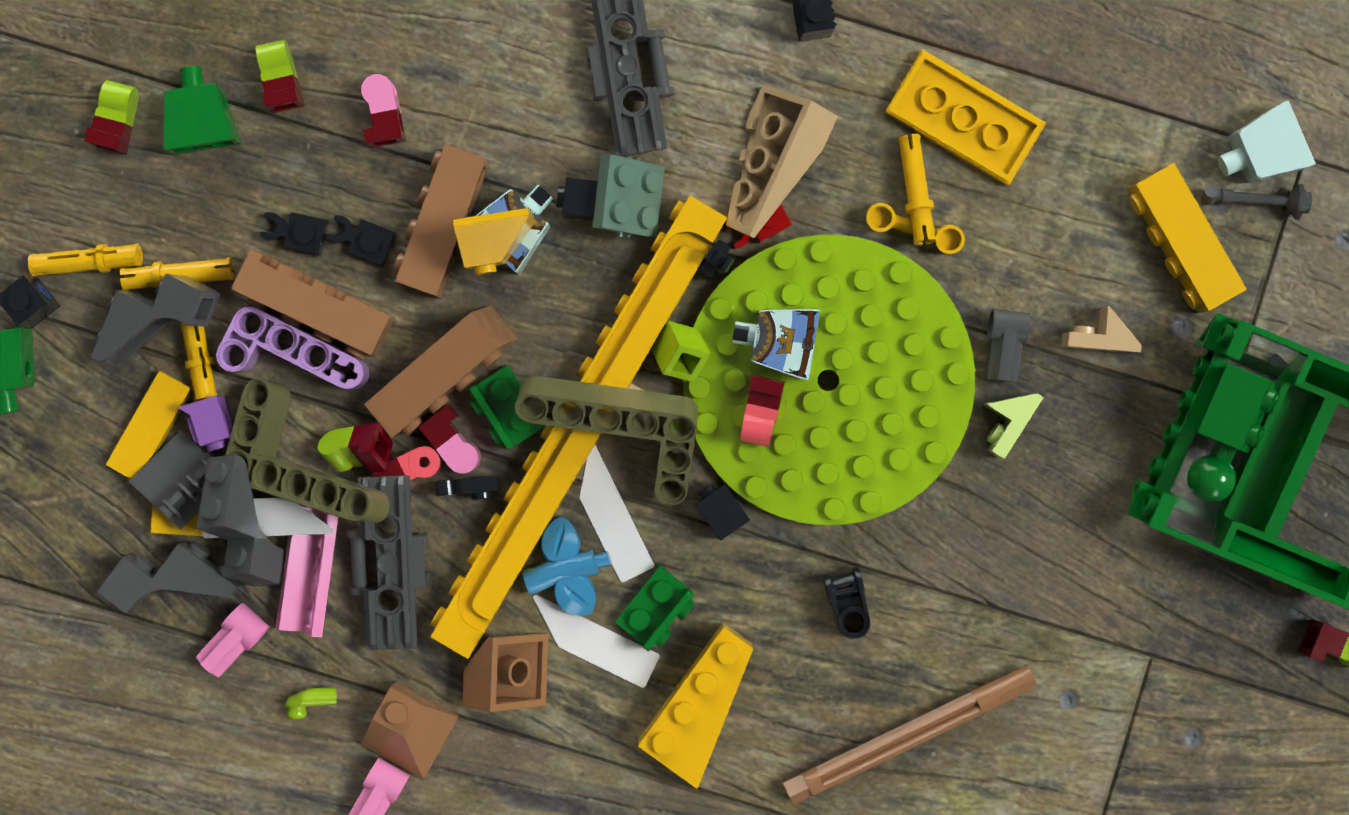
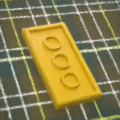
[884,49,1046,186]

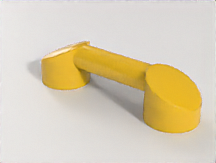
[866,203,965,254]

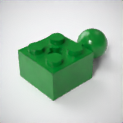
[1187,363,1281,502]

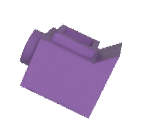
[177,395,234,453]

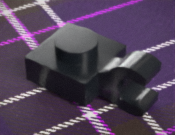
[699,240,734,280]

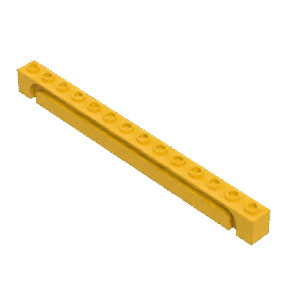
[430,195,727,659]

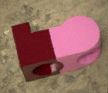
[361,74,406,148]
[419,405,481,474]

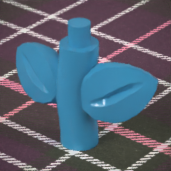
[523,516,612,616]

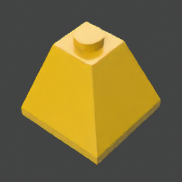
[453,208,535,275]

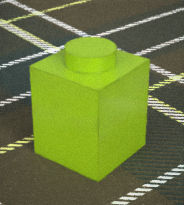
[651,320,710,383]

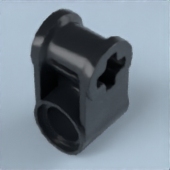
[823,566,871,639]

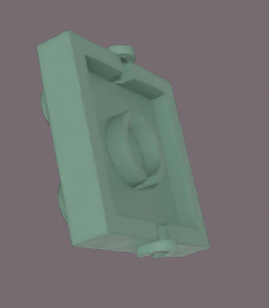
[593,154,665,238]

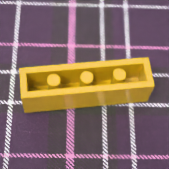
[1128,163,1247,313]

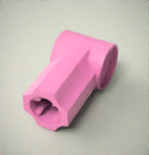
[196,602,270,678]
[348,758,410,815]

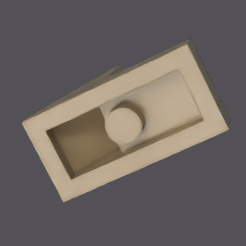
[1061,306,1142,353]

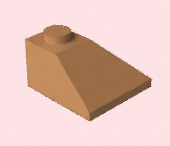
[462,633,549,712]
[361,681,459,780]

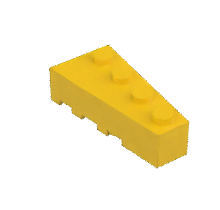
[638,622,754,789]

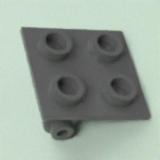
[128,430,212,530]

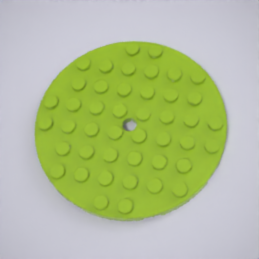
[683,235,975,525]

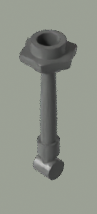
[1201,184,1312,220]

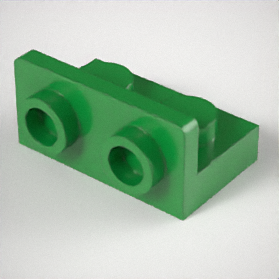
[468,365,546,450]
[615,565,695,652]

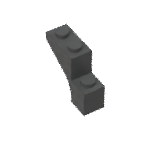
[91,274,221,362]
[196,454,285,587]
[97,541,245,614]

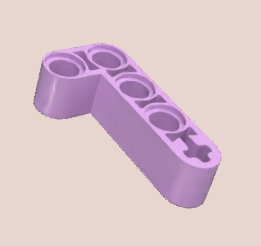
[216,306,369,389]

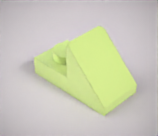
[982,393,1044,459]

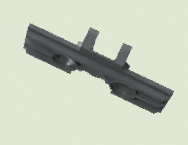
[585,0,675,156]
[346,475,430,650]

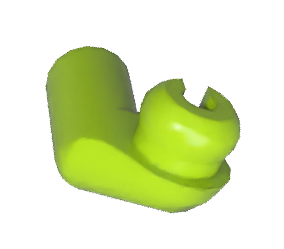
[285,687,337,719]

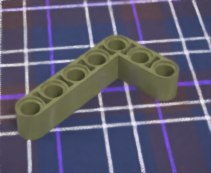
[515,376,698,505]
[225,379,390,523]

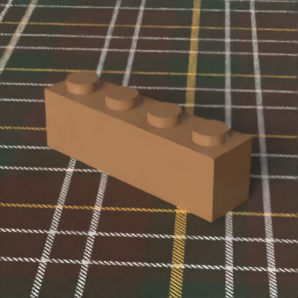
[393,144,490,298]

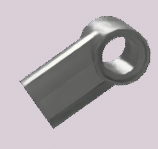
[985,308,1030,383]

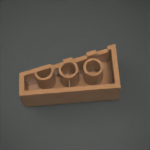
[231,249,395,359]
[364,305,518,438]

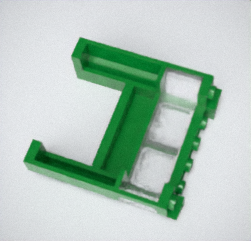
[1127,313,1349,610]

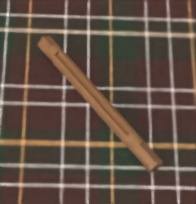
[783,665,1037,805]

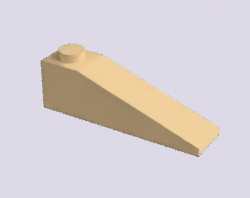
[726,85,838,238]

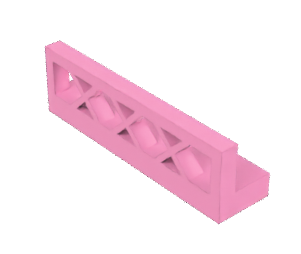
[275,485,338,637]

